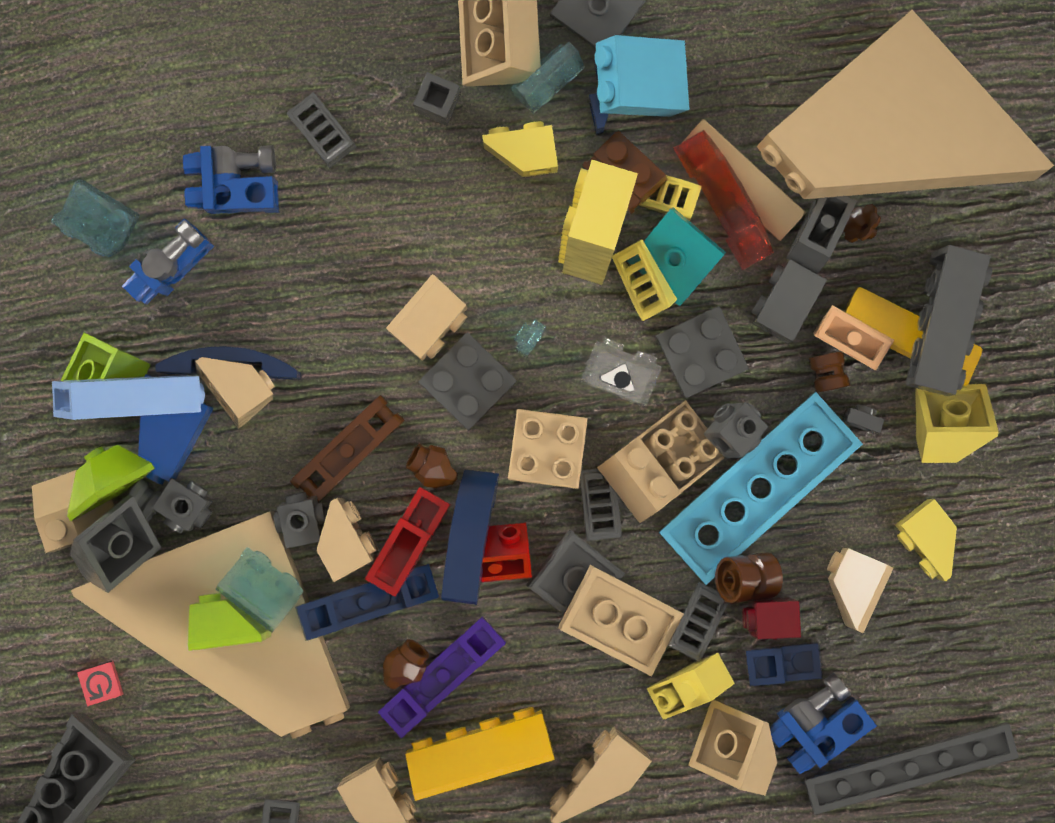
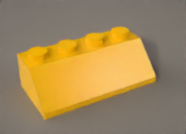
[405,707,555,801]

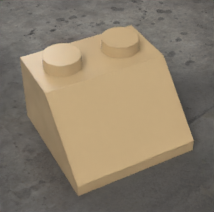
[386,274,467,361]

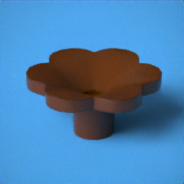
[843,204,881,243]

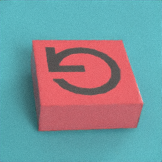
[77,661,124,706]

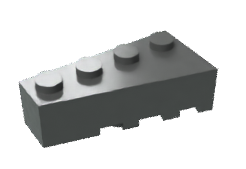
[906,245,992,396]
[17,714,136,823]

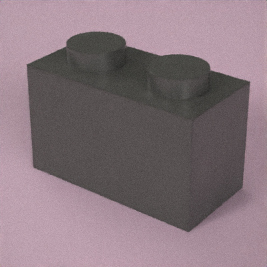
[786,196,857,274]
[751,260,827,344]

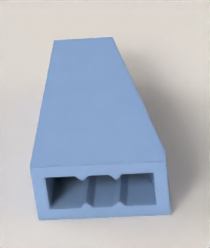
[52,376,205,420]

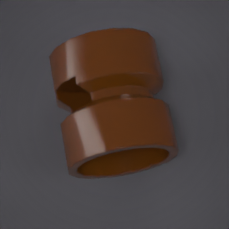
[715,552,783,603]

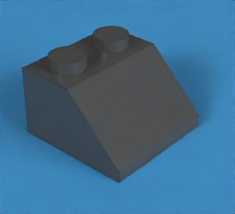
[70,494,162,593]

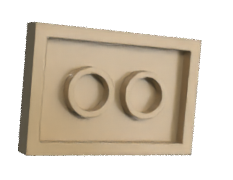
[558,565,684,677]

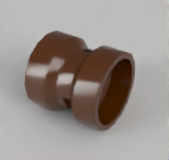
[809,351,850,393]

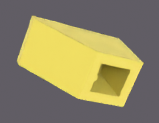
[482,121,558,177]
[895,499,957,581]
[647,653,735,720]

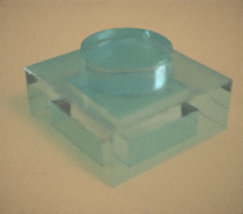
[514,319,547,358]

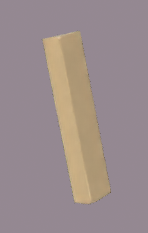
[678,119,806,242]

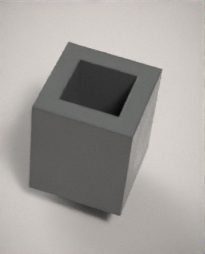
[413,72,461,126]

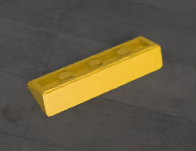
[845,287,982,386]

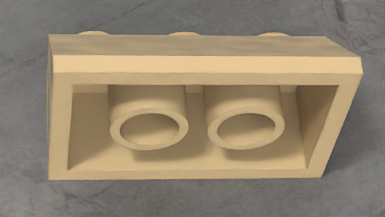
[458,0,541,87]

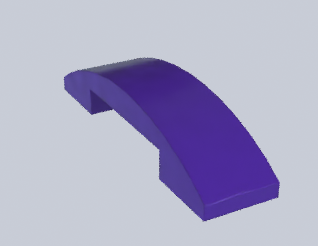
[378,616,506,738]

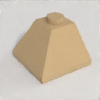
[195,357,275,429]
[32,470,114,553]
[827,547,893,633]
[688,700,777,796]

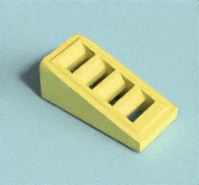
[639,175,702,221]
[612,239,677,321]

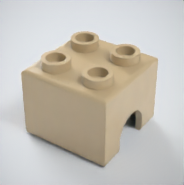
[508,409,588,489]

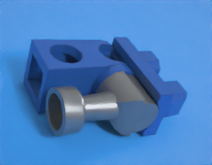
[183,145,279,214]
[122,218,214,304]
[770,672,877,774]

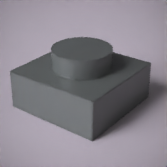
[842,404,885,434]

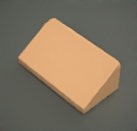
[813,305,894,370]

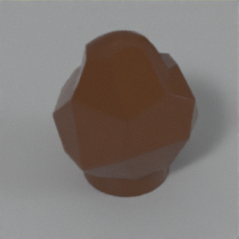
[406,444,458,488]
[383,639,429,689]

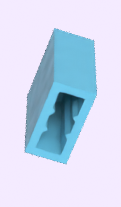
[595,35,690,117]

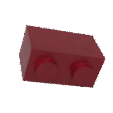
[742,598,801,639]

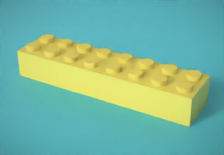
[558,160,638,285]

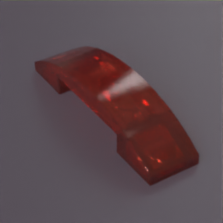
[673,130,774,270]

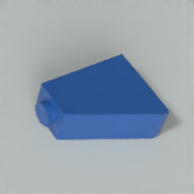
[138,374,214,485]

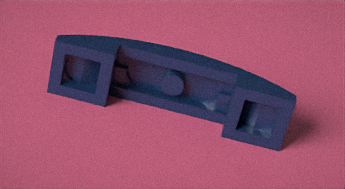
[155,346,301,380]
[441,469,500,605]
[295,564,439,641]

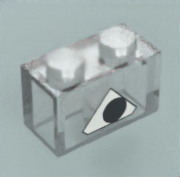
[580,338,662,408]

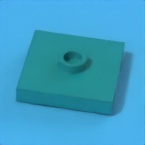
[627,207,726,306]

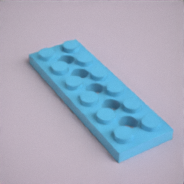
[659,392,863,585]

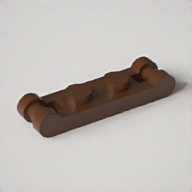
[290,395,405,504]

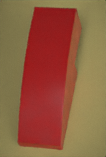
[365,487,452,597]

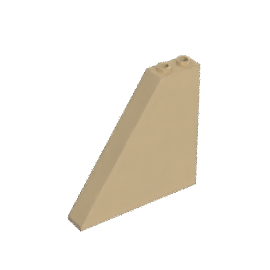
[757,10,1054,199]
[71,511,350,739]

